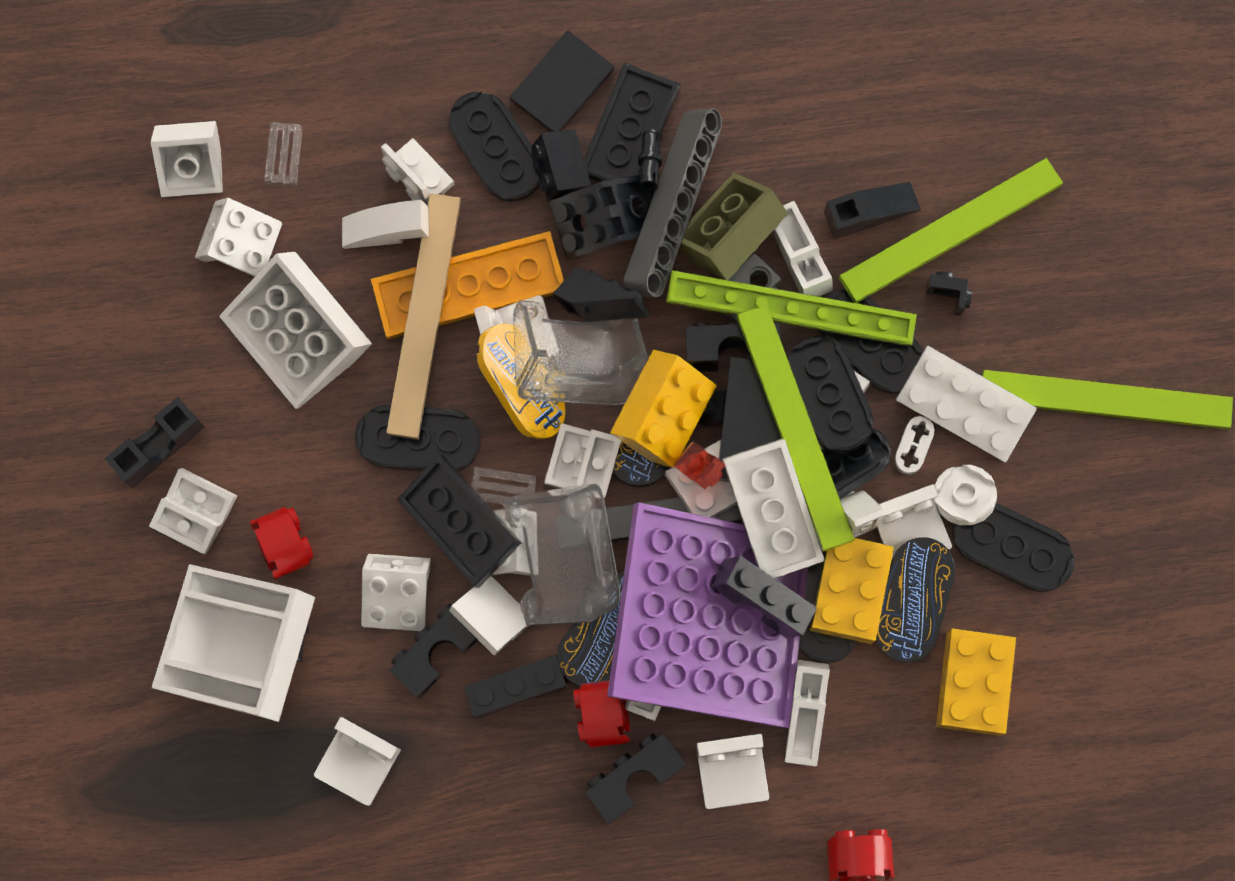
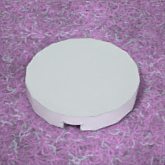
[934,465,997,525]

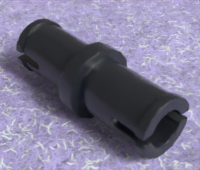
[638,129,662,192]

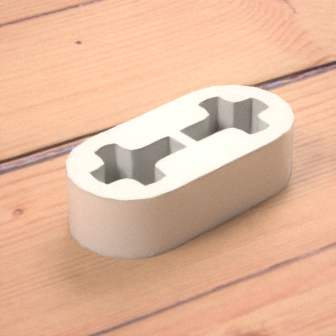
[894,416,935,475]

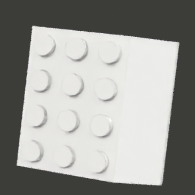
[152,564,315,722]

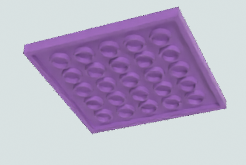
[607,502,808,728]

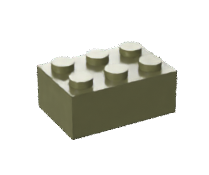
[679,172,788,280]

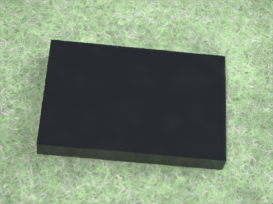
[510,30,614,132]

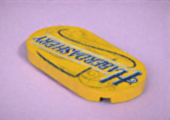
[477,323,565,439]

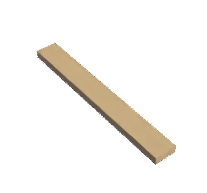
[386,193,461,440]

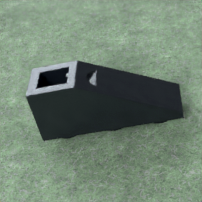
[824,182,921,240]
[553,266,650,322]

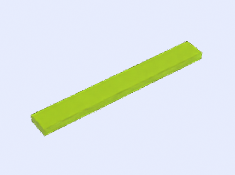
[839,158,1063,303]
[666,270,917,346]
[737,305,855,552]
[982,370,1233,430]

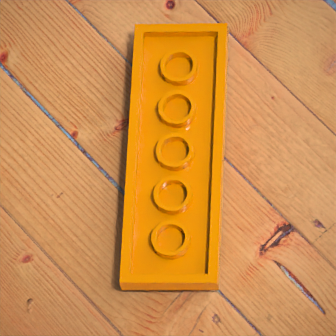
[371,231,564,340]

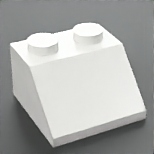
[151,121,223,197]

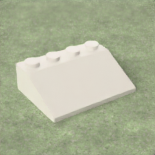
[219,252,372,409]

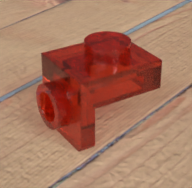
[674,442,725,489]

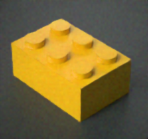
[610,350,717,468]
[809,538,894,644]
[936,628,1016,736]

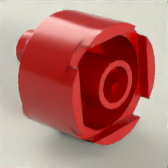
[249,506,313,580]
[574,680,630,748]
[826,829,895,881]

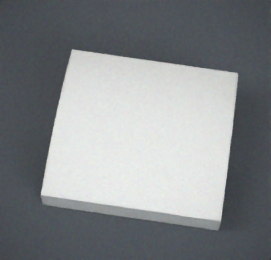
[544,423,621,498]
[149,468,237,554]
[449,576,535,656]

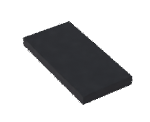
[584,62,681,182]
[716,357,793,482]
[397,454,522,588]

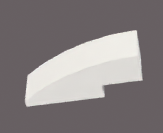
[342,199,429,249]
[772,201,833,297]
[785,660,830,766]

